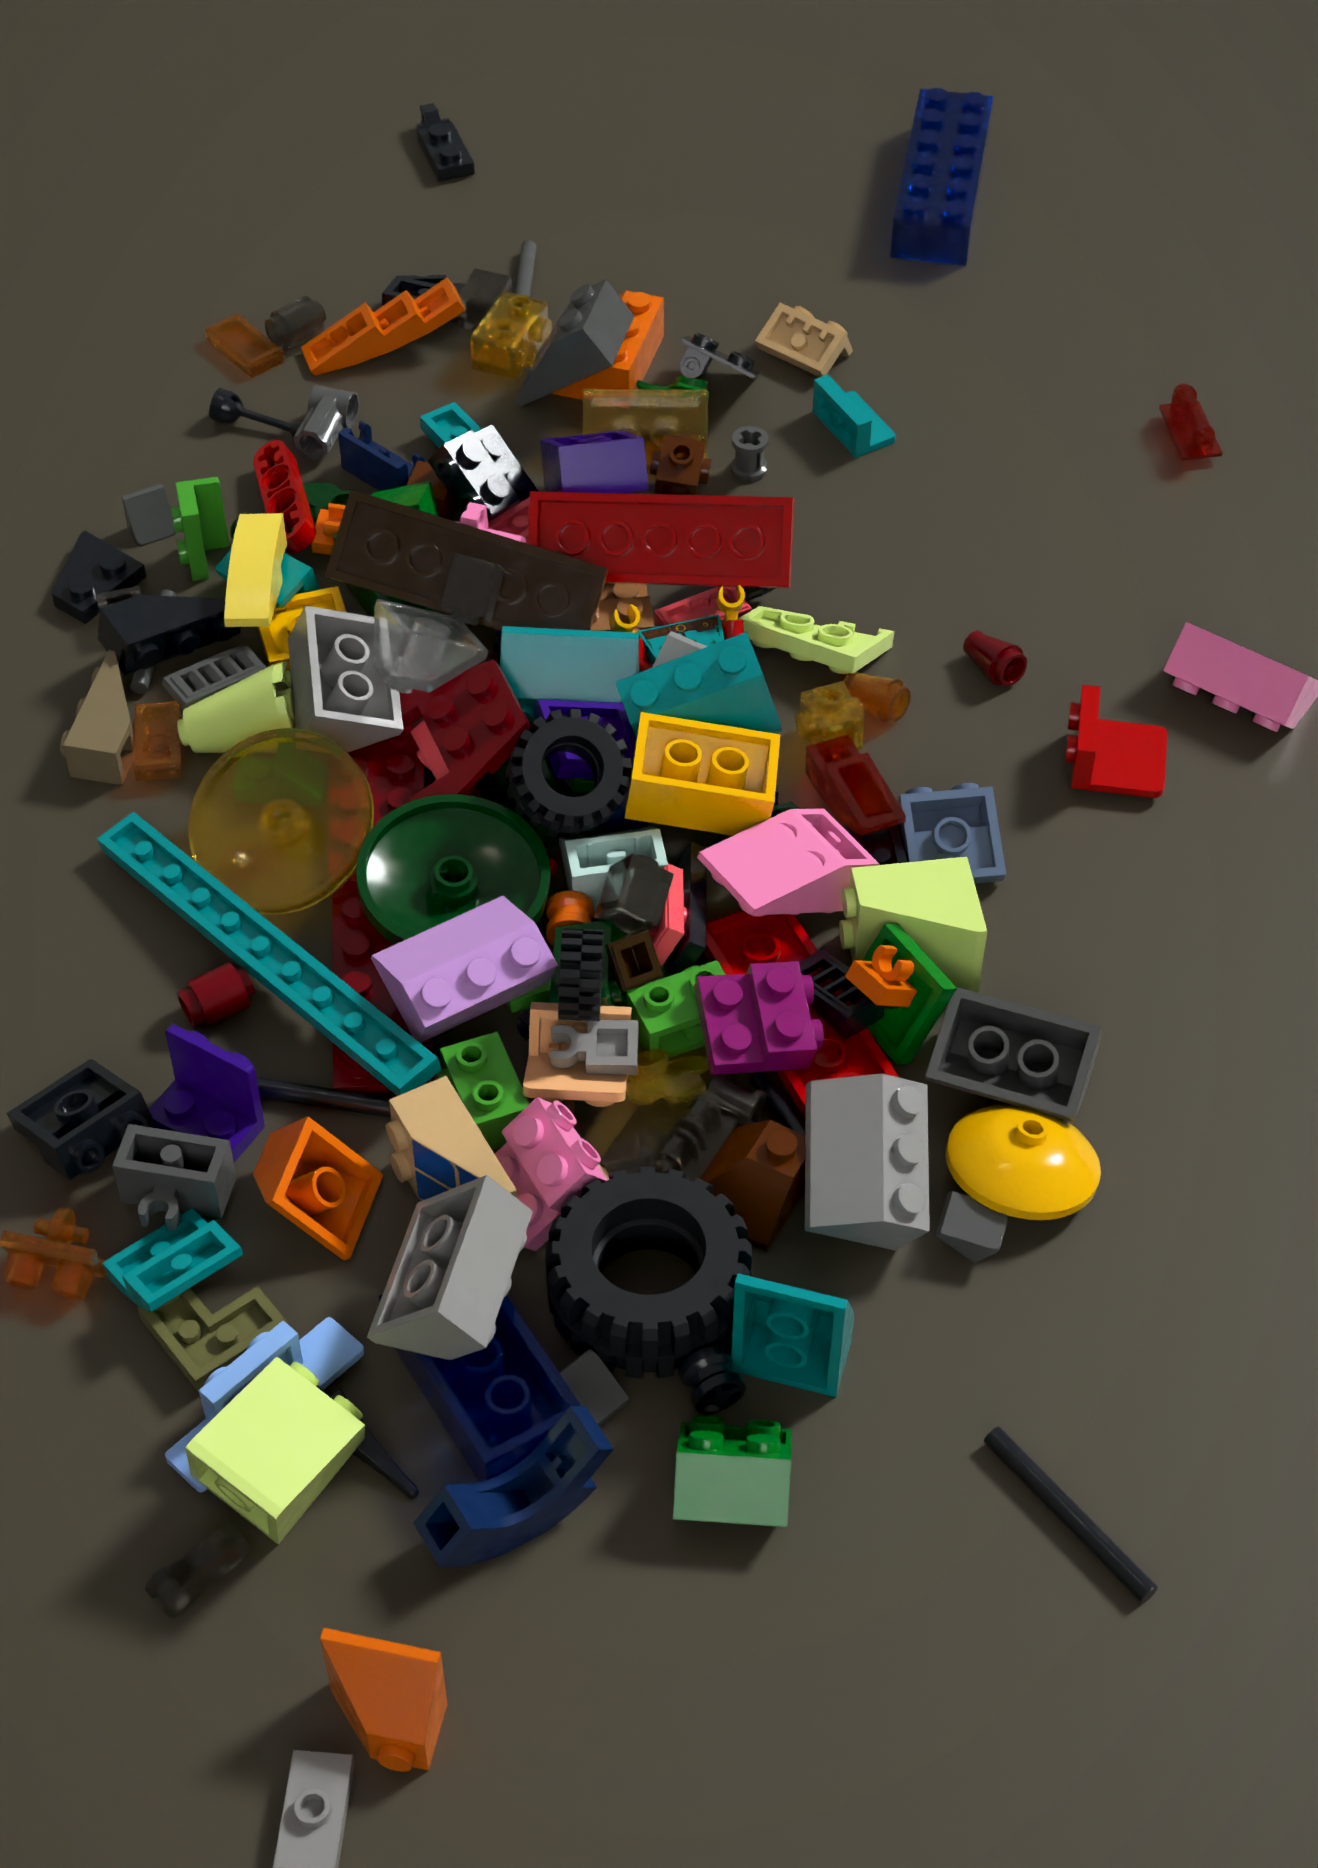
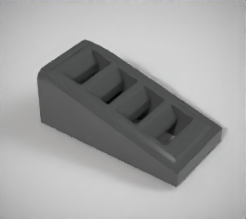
[162,645,266,710]

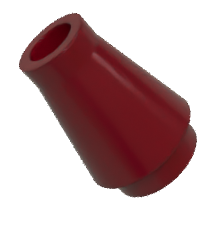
[963,630,1027,686]

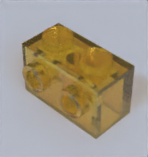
[471,291,552,381]

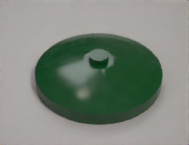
[356,794,551,945]

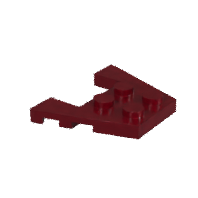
[386,659,531,802]

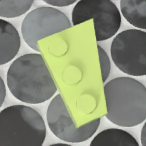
[739,606,895,674]

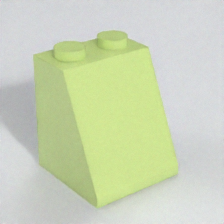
[839,857,987,993]
[185,1357,365,1545]

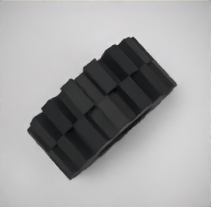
[558,928,604,1022]

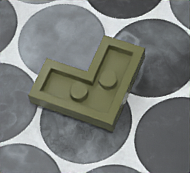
[137,1286,288,1392]

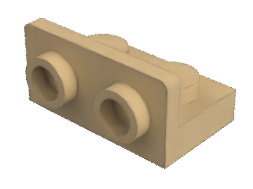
[755,303,853,377]

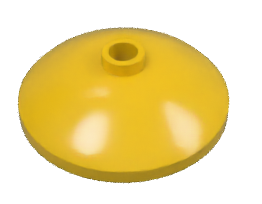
[946,1104,1101,1220]

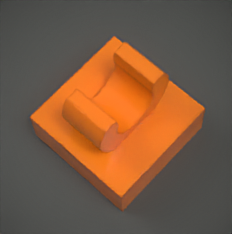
[311,503,346,555]
[845,945,918,1007]

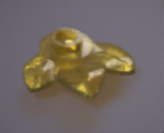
[626,1050,710,1105]

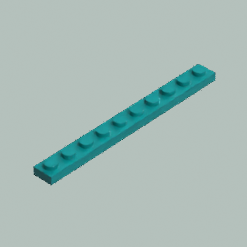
[97,812,442,1096]

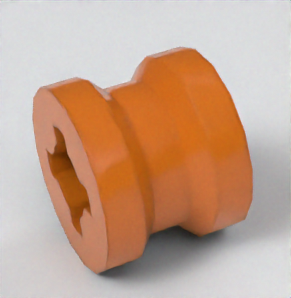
[546,891,594,946]

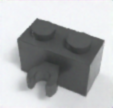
[112,1124,236,1232]

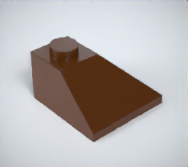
[690,1120,805,1252]

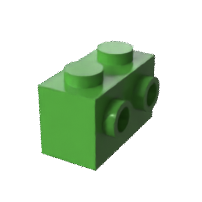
[626,960,726,1065]
[435,1031,529,1150]

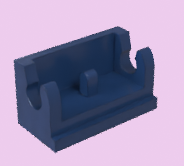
[338,421,425,491]

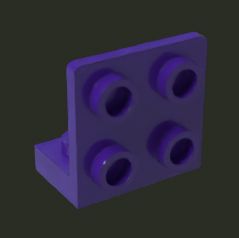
[149,1024,265,1163]

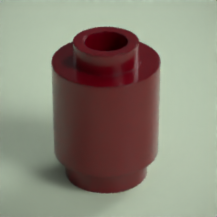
[176,962,255,1028]

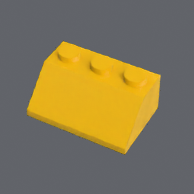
[624,712,781,836]

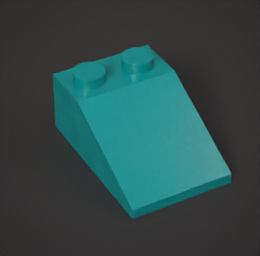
[731,1273,855,1397]

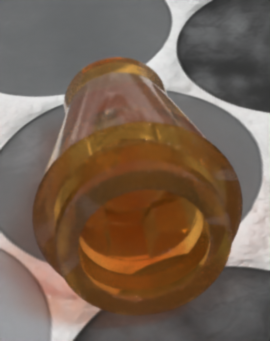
[842,671,911,722]

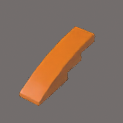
[301,277,466,376]

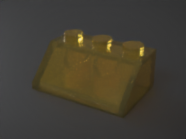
[583,389,708,474]

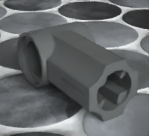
[294,385,359,460]

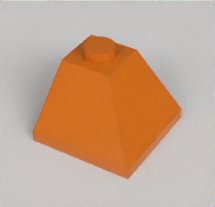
[253,1116,384,1261]
[320,1627,447,1772]

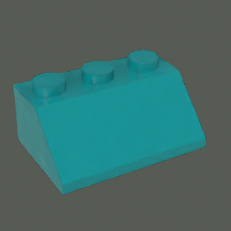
[500,626,639,725]
[615,632,783,738]

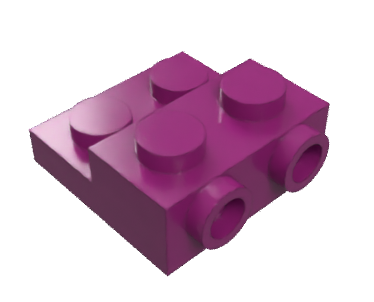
[694,961,824,1075]

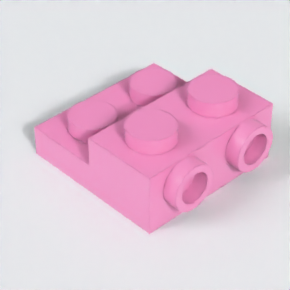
[495,1097,608,1251]

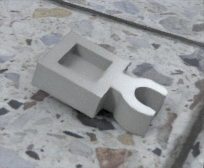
[550,1020,639,1075]

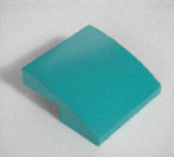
[102,1208,243,1312]

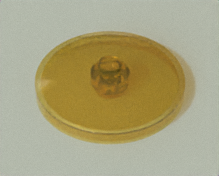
[188,728,374,914]

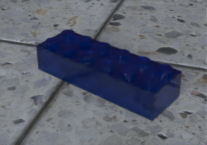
[890,88,993,266]

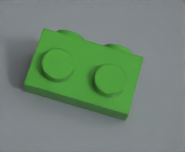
[171,477,229,582]

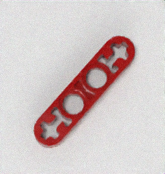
[253,440,316,554]

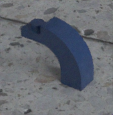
[413,1406,614,1568]

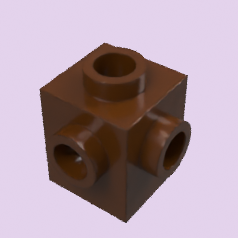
[649,435,712,495]

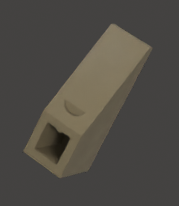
[60,650,137,785]

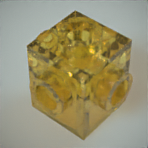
[795,681,865,761]

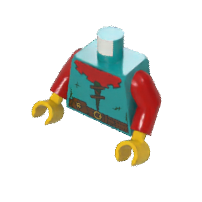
[609,585,745,673]

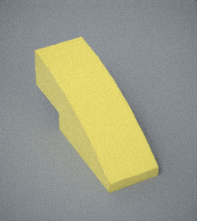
[224,513,287,627]

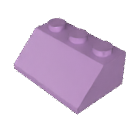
[371,896,558,1043]

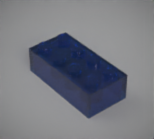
[379,1294,581,1482]

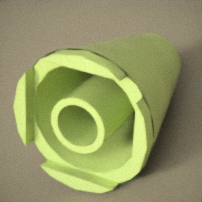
[177,661,297,753]

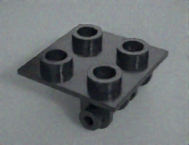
[680,333,760,379]

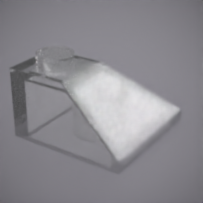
[374,599,488,693]

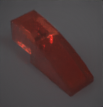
[805,734,906,836]

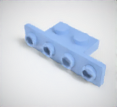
[165,1317,364,1492]

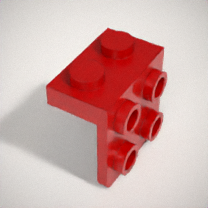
[1065,685,1167,798]

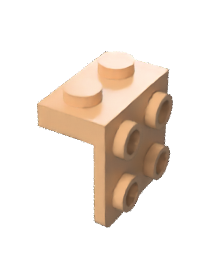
[523,1002,632,1107]

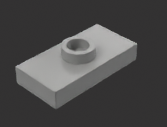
[273,1750,355,1868]

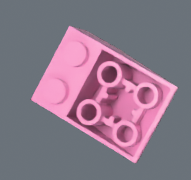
[697,809,880,917]

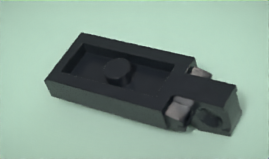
[416,103,475,181]

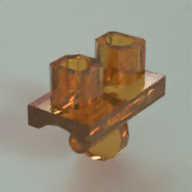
[0,1207,106,1301]

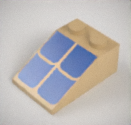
[386,1076,517,1201]

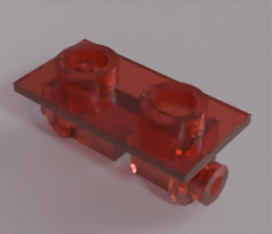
[1159,383,1223,461]

